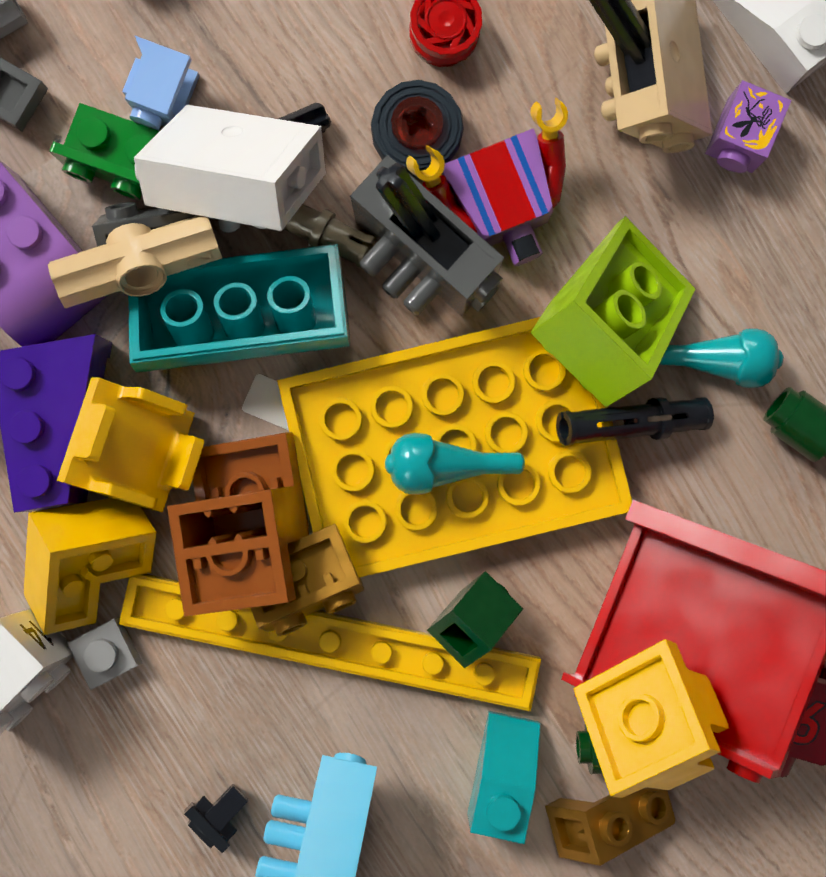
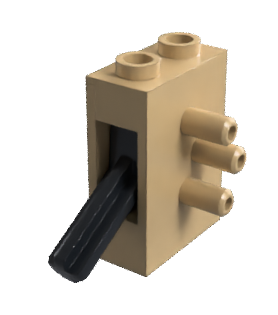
[589,0,713,153]

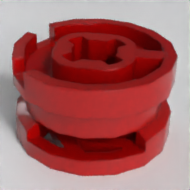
[409,0,482,67]

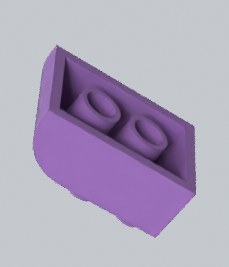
[0,160,108,347]

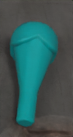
[659,328,784,388]
[385,433,525,495]

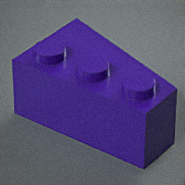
[0,334,112,513]

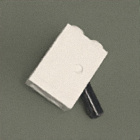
[134,103,331,233]

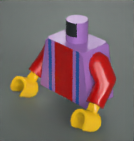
[406,97,568,266]

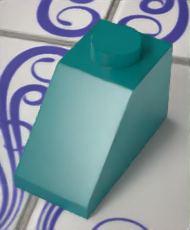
[467,711,540,844]

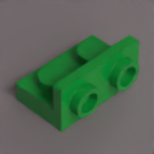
[49,103,160,201]

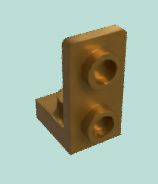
[545,787,676,866]

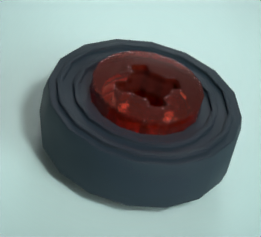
[371,80,464,177]

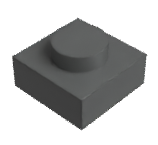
[0,57,48,132]

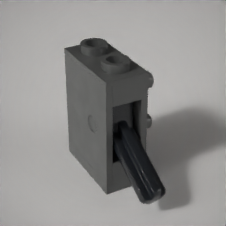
[350,155,504,317]

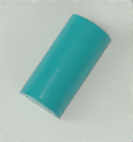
[128,244,350,373]

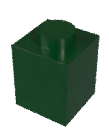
[427,571,523,668]

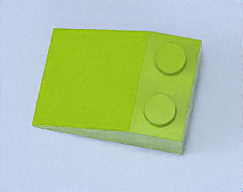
[531,216,695,407]

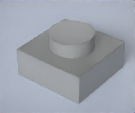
[67,617,142,690]

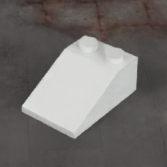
[712,0,826,94]

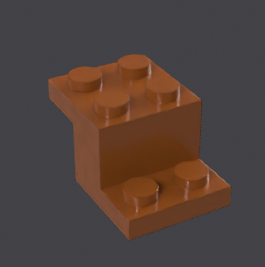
[167,432,309,617]

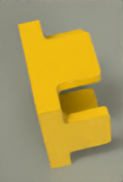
[57,377,204,513]
[573,639,729,798]

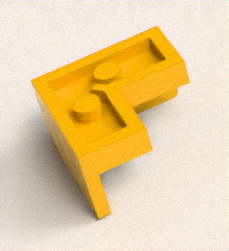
[24,498,157,635]

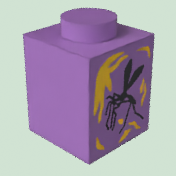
[705,80,791,173]

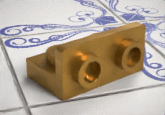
[251,524,365,636]

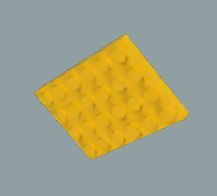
[277,317,632,578]

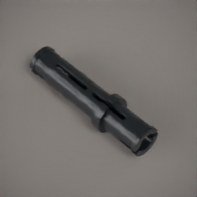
[556,397,714,446]

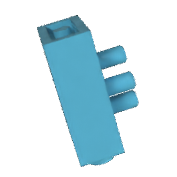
[255,753,377,877]

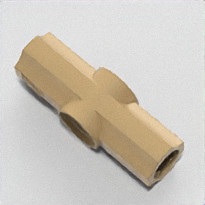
[47,215,222,308]

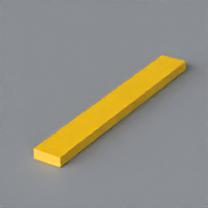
[119,574,541,711]

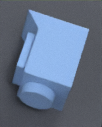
[122,35,200,131]

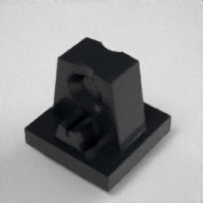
[184,784,248,853]

